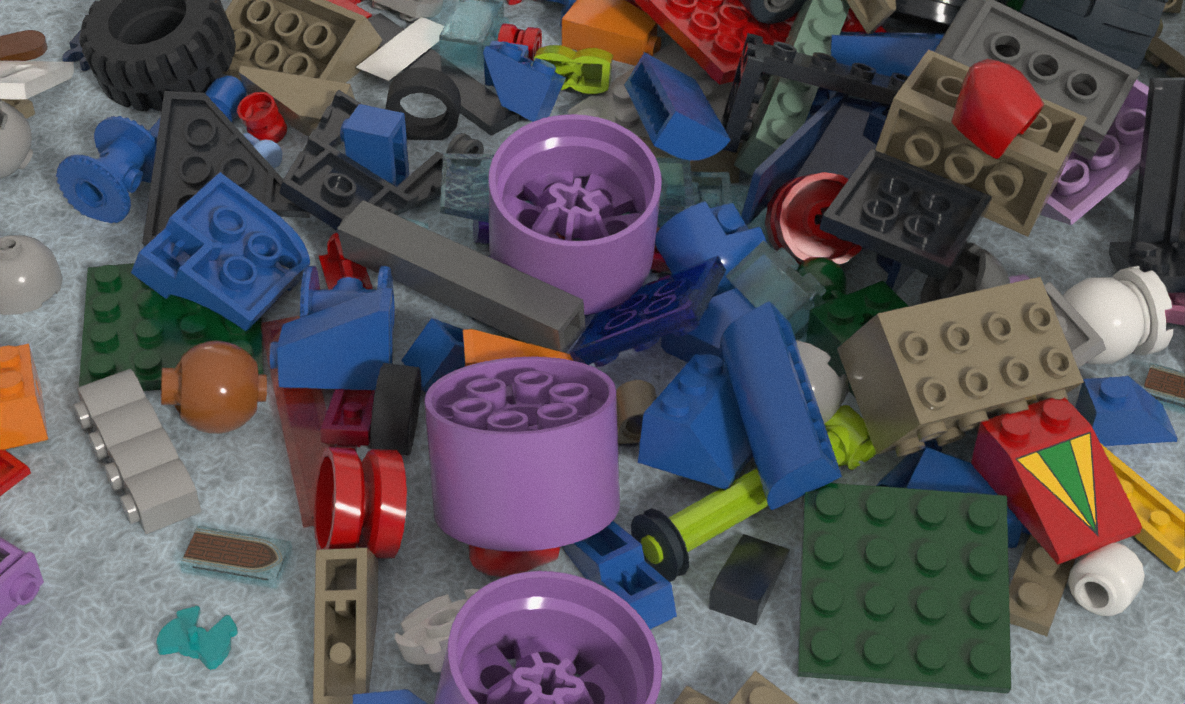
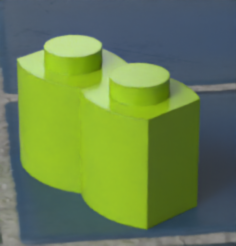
[534,45,613,94]

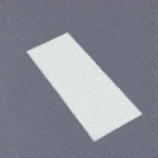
[356,17,453,81]

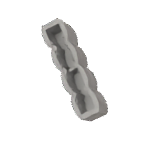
[73,369,201,534]

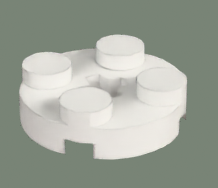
[395,589,480,672]

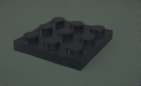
[819,149,993,281]

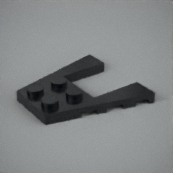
[279,90,470,230]

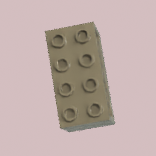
[875,49,1087,237]

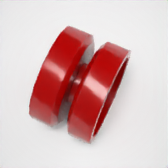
[765,172,862,265]
[314,447,407,559]

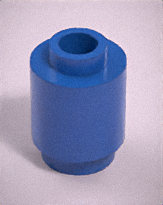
[205,76,247,122]

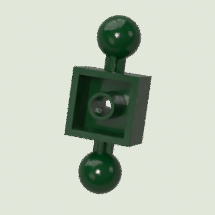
[791,257,909,397]

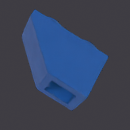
[483,41,566,122]

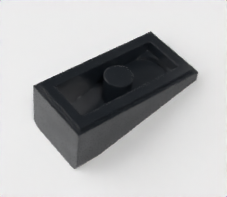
[709,534,790,625]

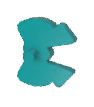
[156,606,238,670]

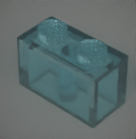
[439,0,509,70]
[725,240,826,341]

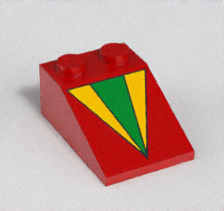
[971,397,1142,565]

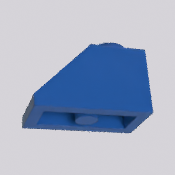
[401,318,465,393]
[1075,376,1178,446]

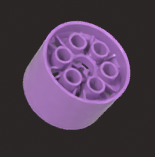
[489,114,662,315]
[425,357,620,551]
[434,571,662,704]

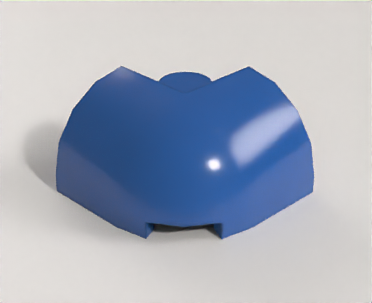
[655,201,770,297]

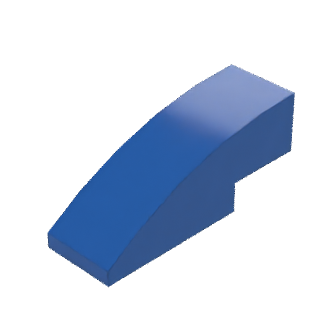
[562,521,677,630]

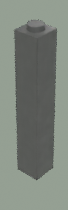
[337,200,586,353]

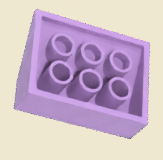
[1040,80,1149,225]

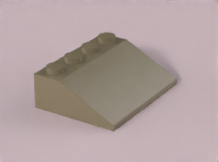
[222,0,382,83]

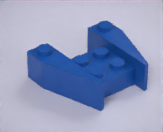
[831,31,945,76]

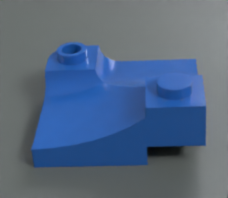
[131,172,310,331]

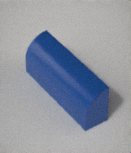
[624,52,731,161]
[720,301,842,510]

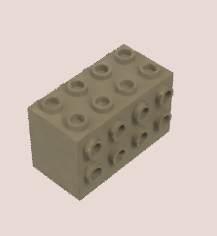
[837,277,1084,457]

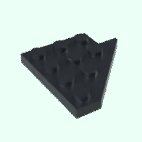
[142,91,310,247]

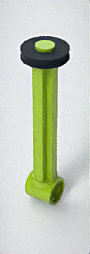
[631,405,876,582]

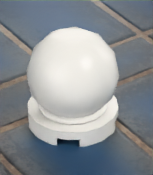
[1063,266,1173,365]

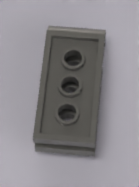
[934,0,1140,161]

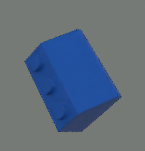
[638,354,753,490]

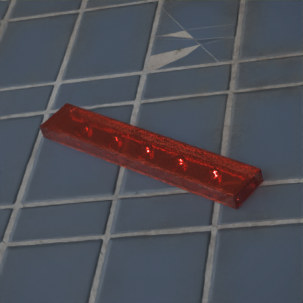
[260,315,335,528]

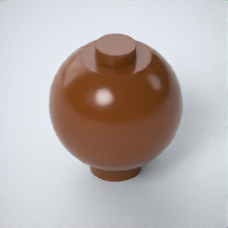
[161,341,267,434]

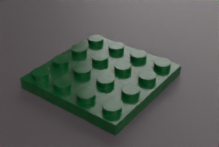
[79,263,264,391]
[797,483,1011,694]

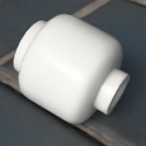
[1068,542,1145,616]

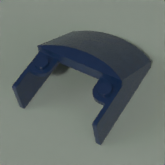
[741,92,916,293]

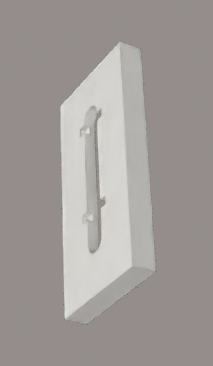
[0,61,74,99]

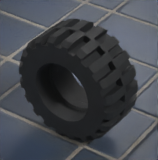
[79,0,236,111]

